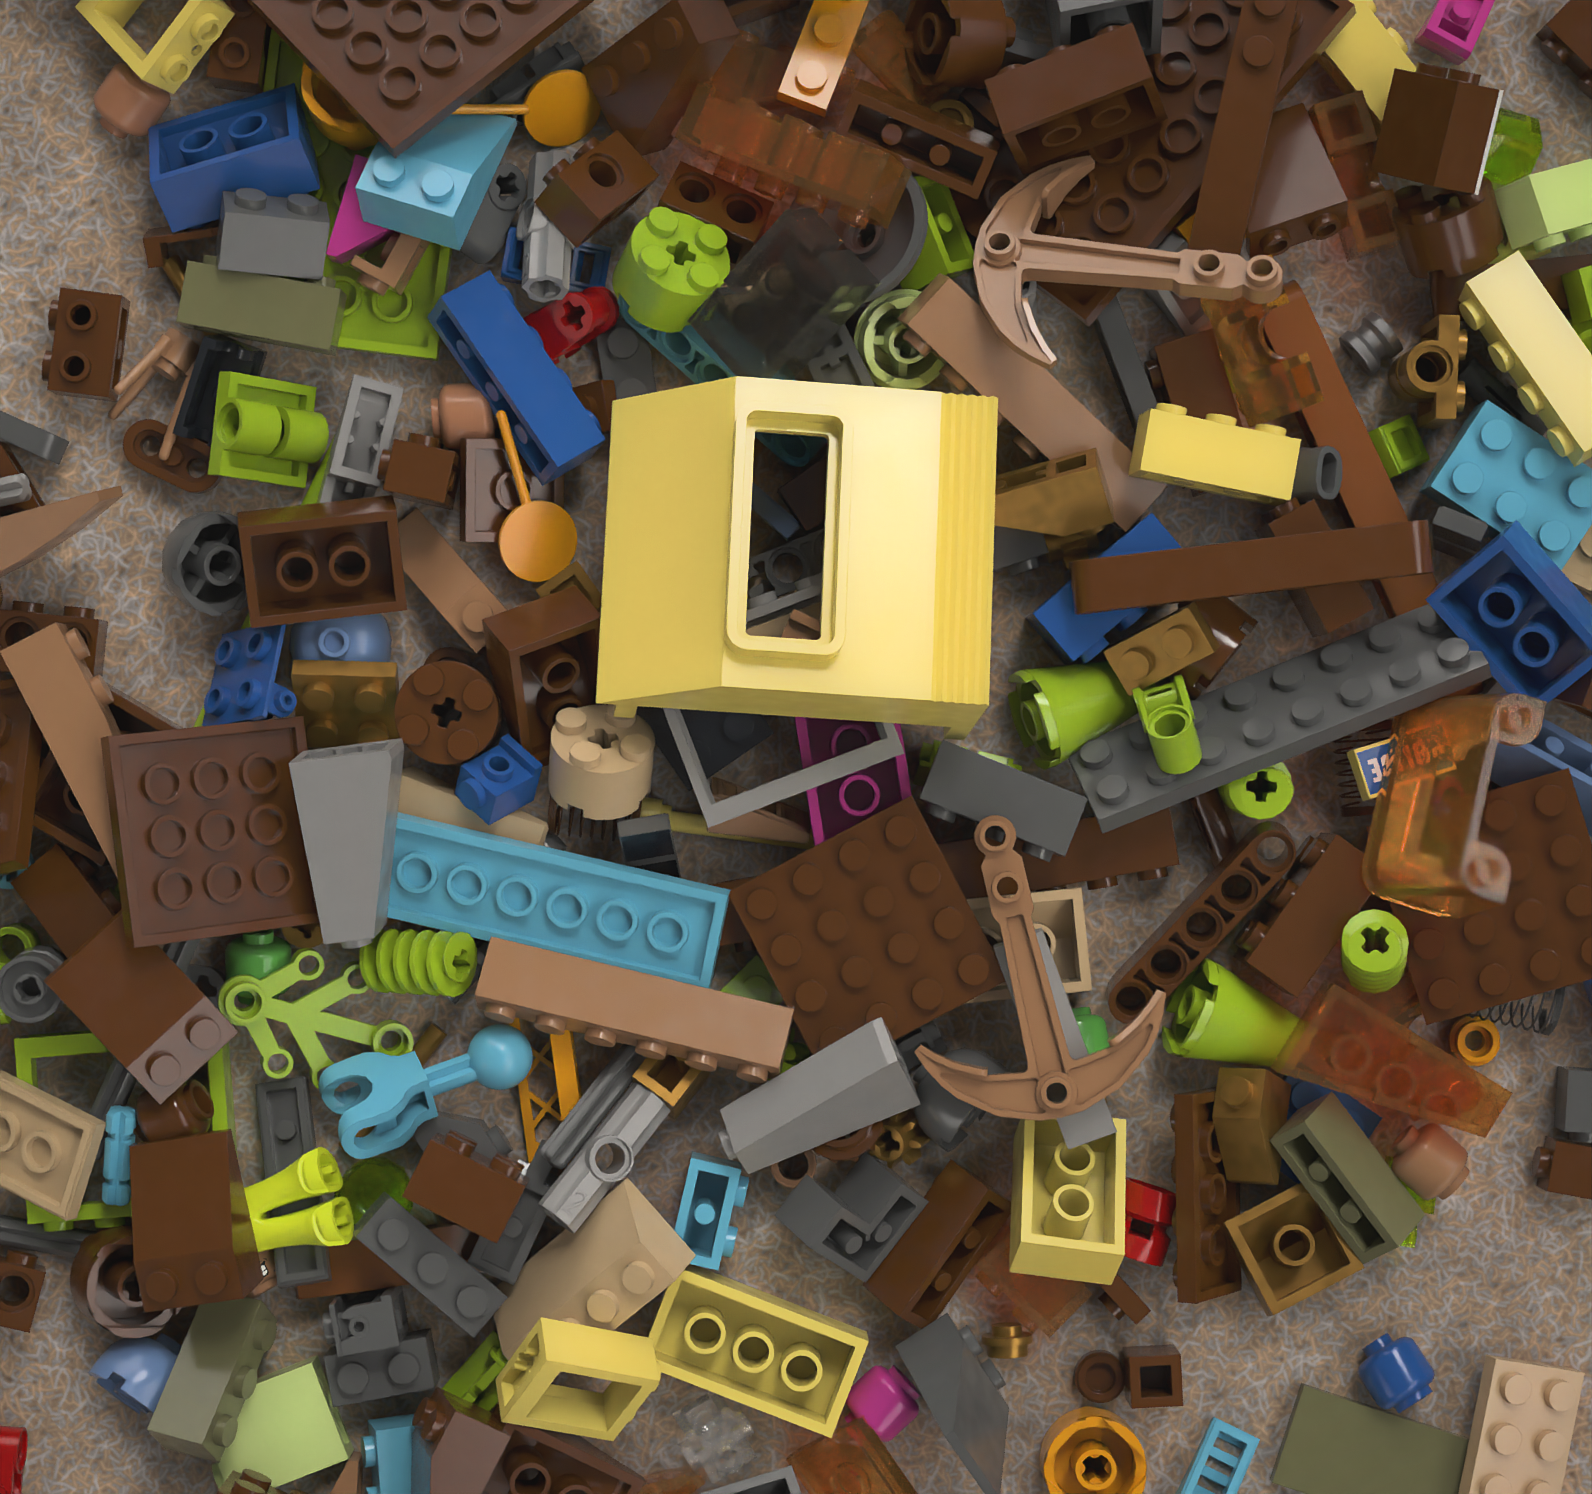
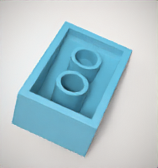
[355,115,517,251]

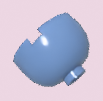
[289,613,392,662]
[88,1333,182,1414]

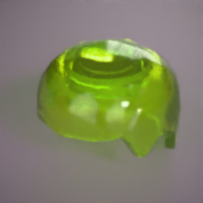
[334,1157,414,1225]

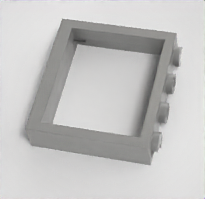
[663,573,904,828]

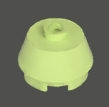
[854,289,945,390]

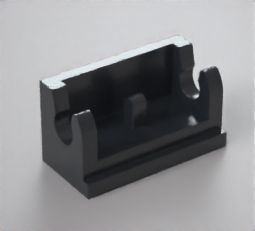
[173,334,267,447]

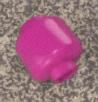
[844,1365,921,1442]

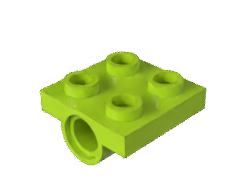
[208,371,329,488]

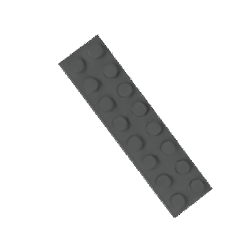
[1068,604,1491,834]

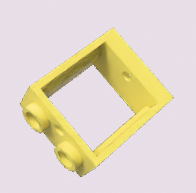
[75,0,235,94]
[495,1317,661,1441]

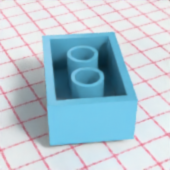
[1419,400,1592,570]

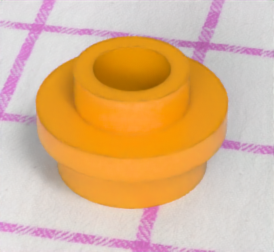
[1448,1015,1500,1066]

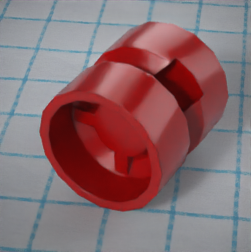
[1125,1177,1176,1267]

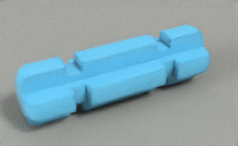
[102,1105,137,1206]

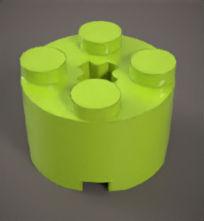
[612,206,730,333]

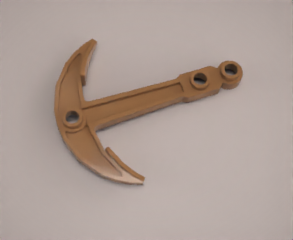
[973,155,1283,370]
[914,815,1166,1121]

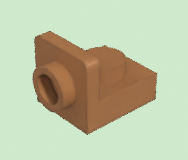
[350,232,430,296]

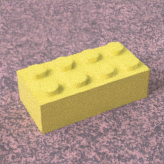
[646,1264,869,1438]

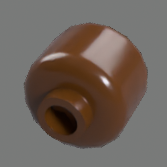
[135,1079,214,1142]

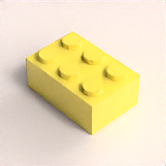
[1009,1118,1126,1285]

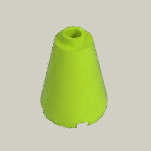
[1008,661,1156,770]
[1161,957,1311,1069]

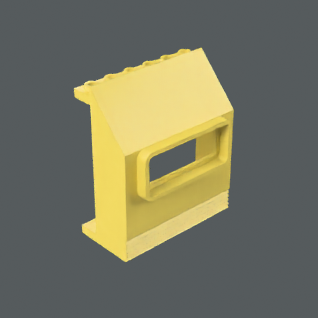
[596,376,998,740]

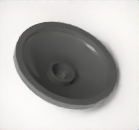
[783,153,928,305]

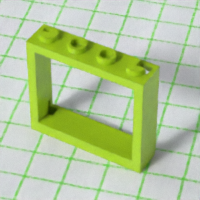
[14,1030,238,1232]

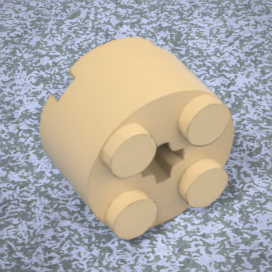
[548,704,655,820]

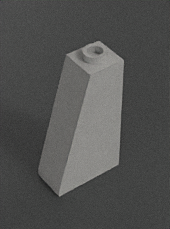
[288,738,404,949]
[718,1017,921,1174]

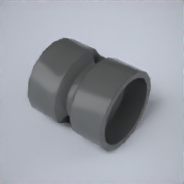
[0,945,67,1023]

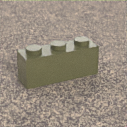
[176,255,347,356]
[1269,1091,1425,1264]
[147,1297,278,1463]

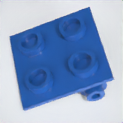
[202,624,297,726]

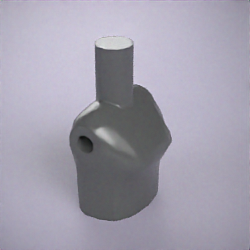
[1283,446,1342,505]

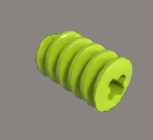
[1218,762,1295,820]
[1341,909,1409,994]
[359,928,477,997]

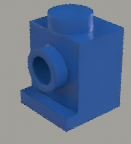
[454,734,543,825]

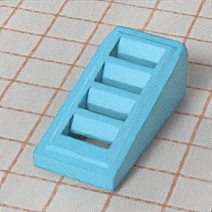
[1176,1417,1260,1494]

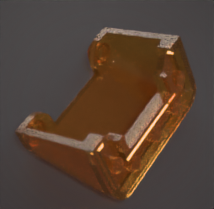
[1362,693,1547,920]

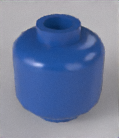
[1357,1333,1435,1414]

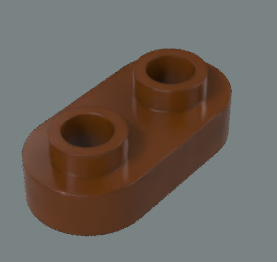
[123,419,222,494]

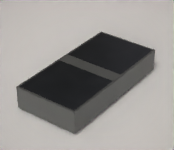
[1432,506,1488,562]
[617,813,681,878]

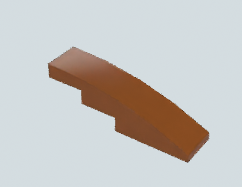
[295,1223,484,1300]

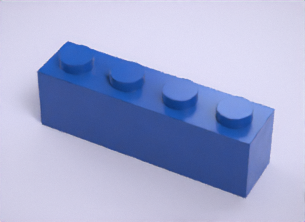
[427,270,606,486]

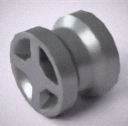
[1338,311,1403,376]

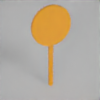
[451,69,601,147]
[496,410,577,582]

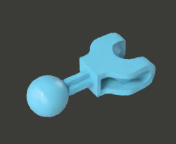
[318,1024,533,1159]

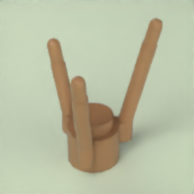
[108,328,200,461]

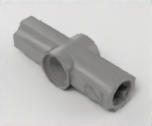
[516,149,575,303]
[537,1082,671,1233]

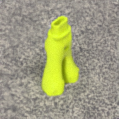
[244,1147,354,1253]

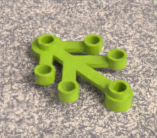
[217,948,414,1090]

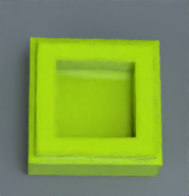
[1368,414,1430,479]

